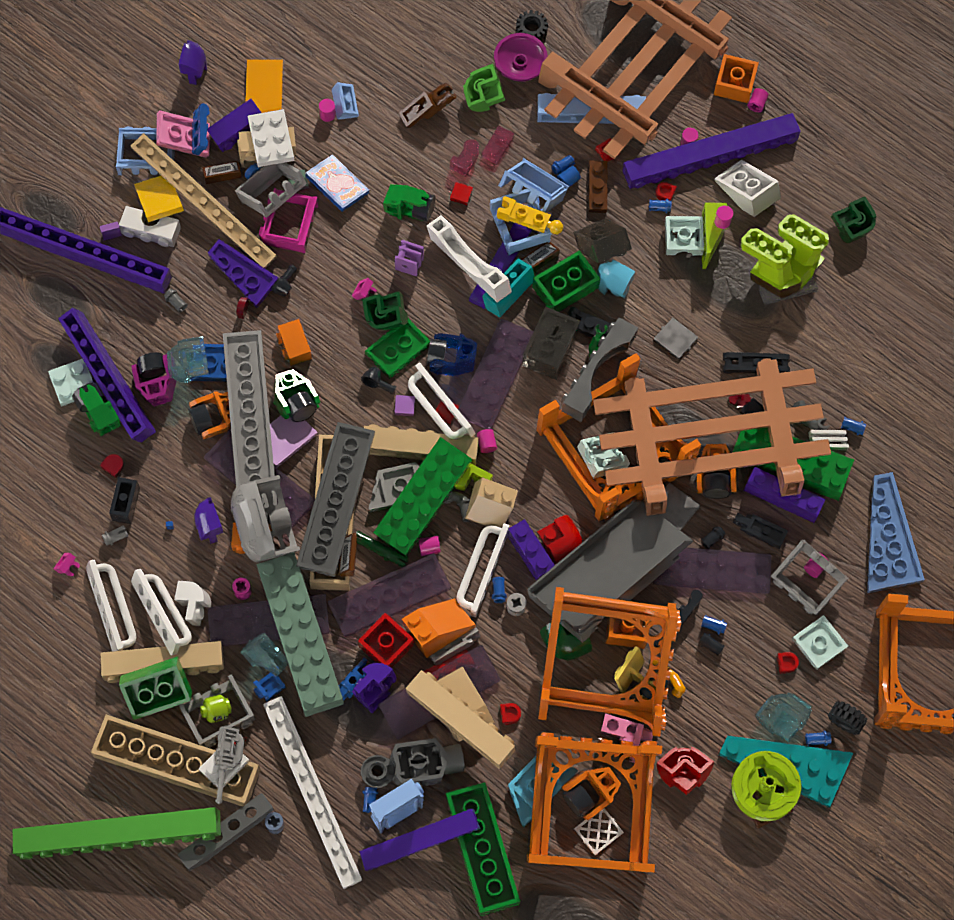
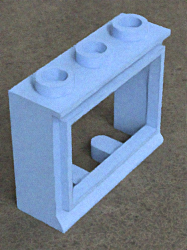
[116,126,175,175]
[498,158,569,213]
[490,189,552,255]
[369,779,424,834]

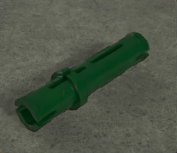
[356,530,409,568]

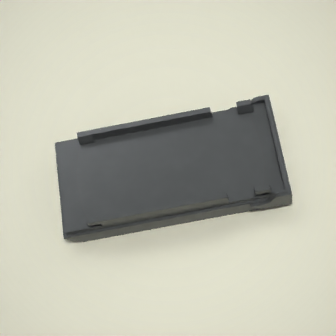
[527,500,693,643]

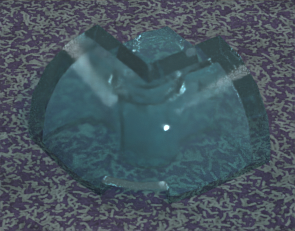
[167,336,209,383]
[755,692,812,742]

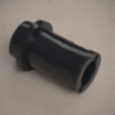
[700,526,726,550]
[698,633,725,656]

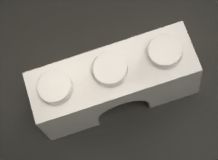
[119,206,181,247]

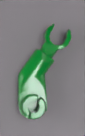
[588,324,608,357]

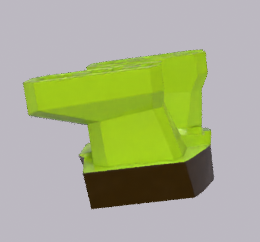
[741,214,829,299]

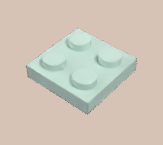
[48,359,93,407]
[792,615,848,670]

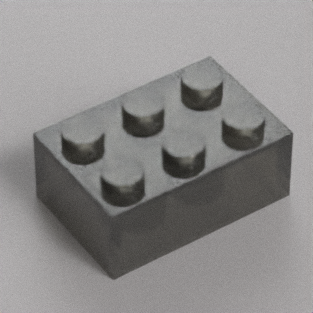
[573,218,632,264]

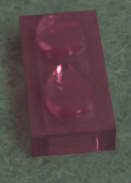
[481,126,514,164]

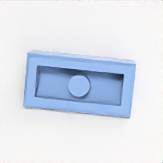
[332,82,359,119]

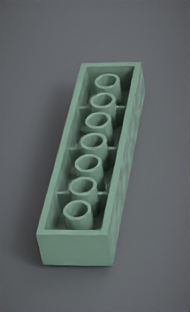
[256,553,344,717]

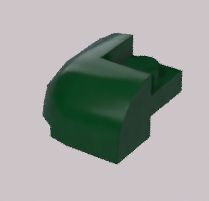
[831,196,877,243]
[362,291,408,330]
[539,623,592,661]

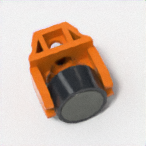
[188,391,231,440]
[697,444,737,499]
[562,767,621,820]

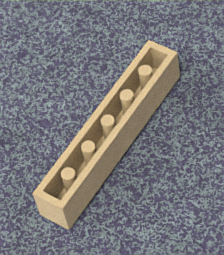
[364,424,478,466]
[101,641,224,683]
[406,670,515,769]

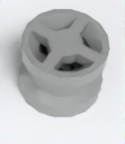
[506,593,526,616]

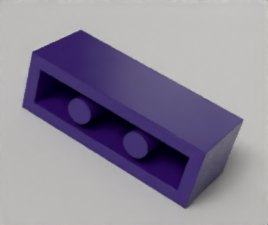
[208,99,261,152]
[507,519,555,581]

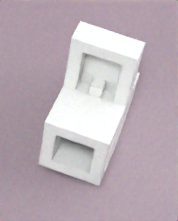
[174,581,211,626]

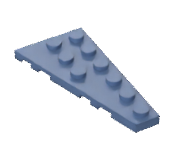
[867,472,925,593]

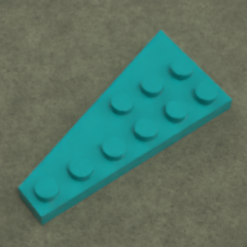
[719,735,853,808]

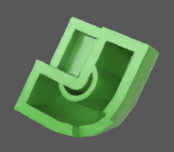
[463,64,505,112]

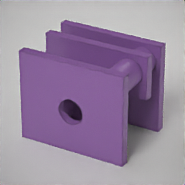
[395,240,424,277]

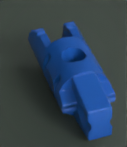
[338,657,367,701]

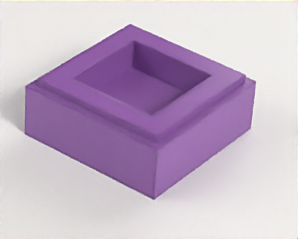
[100,222,122,240]
[395,395,415,416]

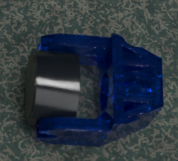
[427,333,477,376]

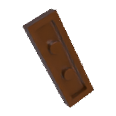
[589,160,608,213]

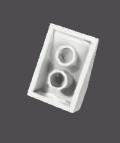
[715,160,781,217]

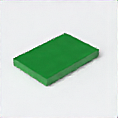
[365,318,430,379]

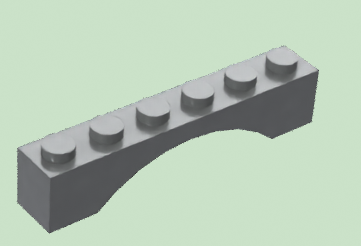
[561,317,638,422]

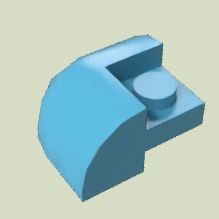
[597,259,635,299]

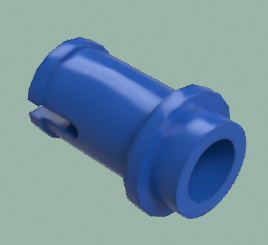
[551,155,575,175]
[649,199,672,213]
[841,417,866,436]
[491,577,507,603]
[701,615,727,634]
[805,730,831,746]
[362,787,378,813]

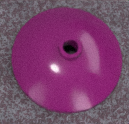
[494,33,548,81]

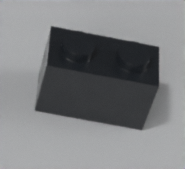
[109,477,140,524]

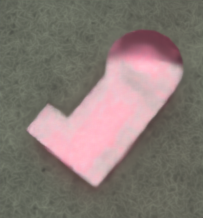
[450,139,479,177]

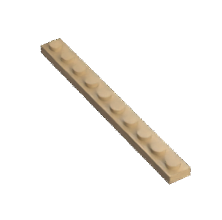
[131,133,277,269]

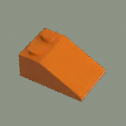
[402,598,476,658]

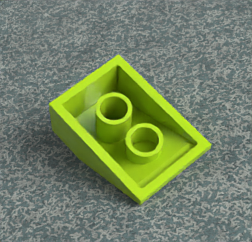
[701,203,728,269]

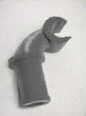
[793,400,830,430]
[444,492,471,522]

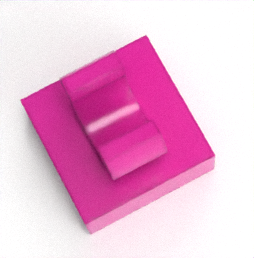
[352,278,377,300]
[53,553,80,576]

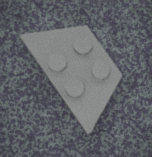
[368,462,419,512]

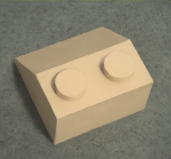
[465,478,518,528]

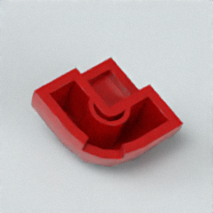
[537,515,582,565]
[656,746,714,795]

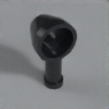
[271,264,297,297]
[361,367,397,395]

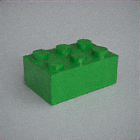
[532,250,600,315]
[119,656,192,720]

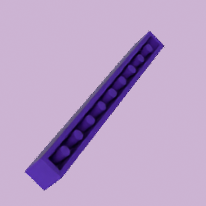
[622,113,801,189]
[0,207,172,294]

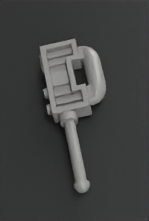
[215,726,244,804]

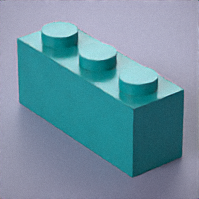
[482,259,535,317]

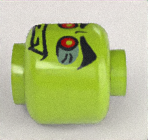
[200,695,231,723]

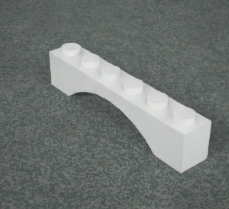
[427,215,512,302]

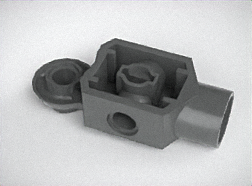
[361,738,464,788]

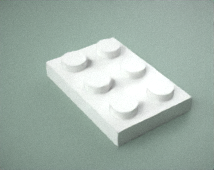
[248,109,294,167]

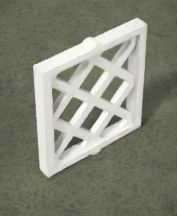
[574,808,624,855]

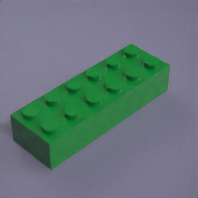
[732,427,854,501]
[373,437,473,557]
[446,782,520,916]

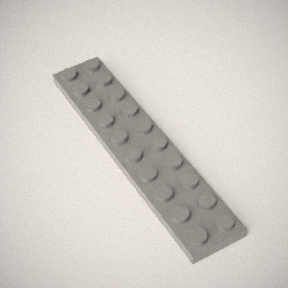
[223,330,277,519]

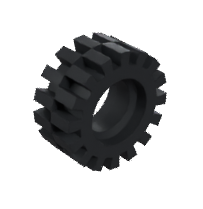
[516,10,548,42]
[828,701,868,735]

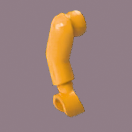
[653,660,686,698]

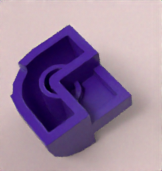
[179,40,207,85]
[194,497,223,544]
[352,663,396,713]

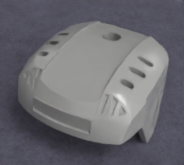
[231,475,300,563]

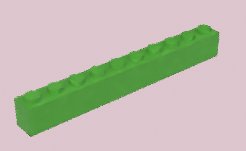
[13,807,221,860]

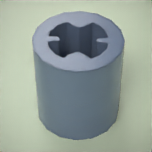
[265,812,284,834]

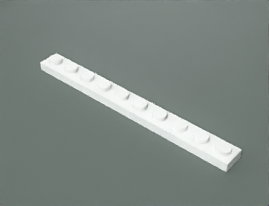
[263,696,362,889]

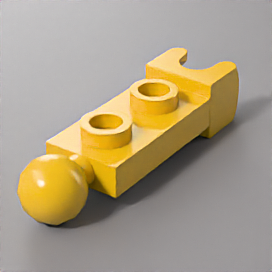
[496,196,564,235]

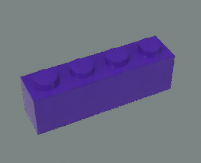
[744,467,826,523]

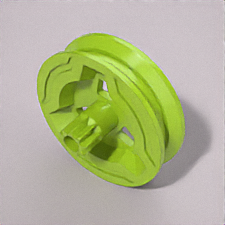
[731,751,801,821]

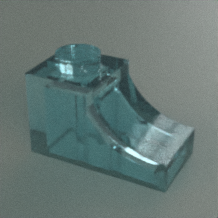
[241,633,288,676]

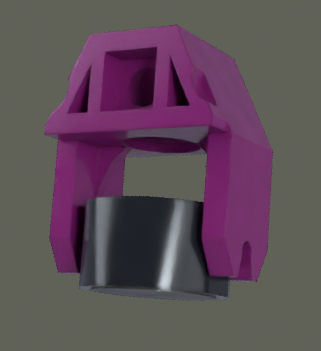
[132,352,177,407]

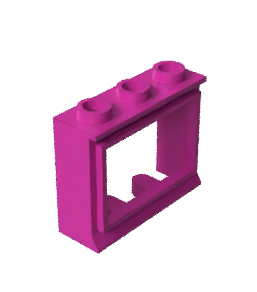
[259,188,318,253]

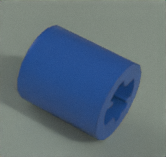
[557,166,581,187]

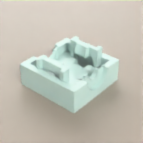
[665,216,704,255]
[577,432,630,479]

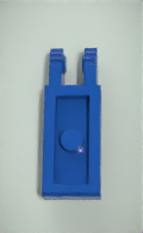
[192,103,210,156]

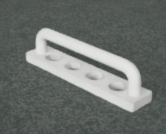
[408,362,475,439]
[457,523,509,617]
[86,560,137,652]
[131,569,192,656]

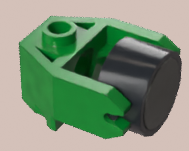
[383,184,436,222]
[273,369,320,422]
[72,382,121,437]

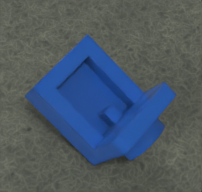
[253,671,286,702]

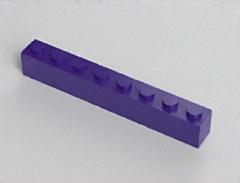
[58,308,156,443]

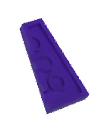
[208,239,279,308]

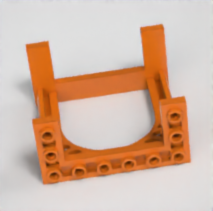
[537,353,701,522]
[538,587,681,737]
[874,594,954,734]
[526,732,662,873]

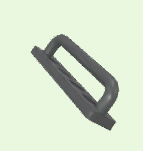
[178,793,274,871]

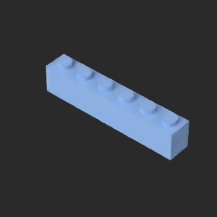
[537,93,646,124]

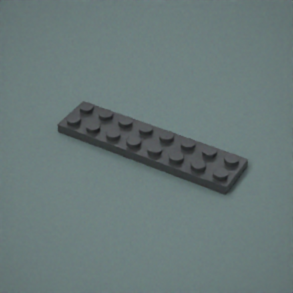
[296,422,375,577]

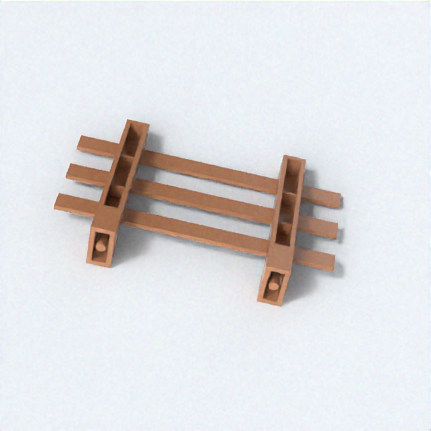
[538,0,732,159]
[593,359,831,516]

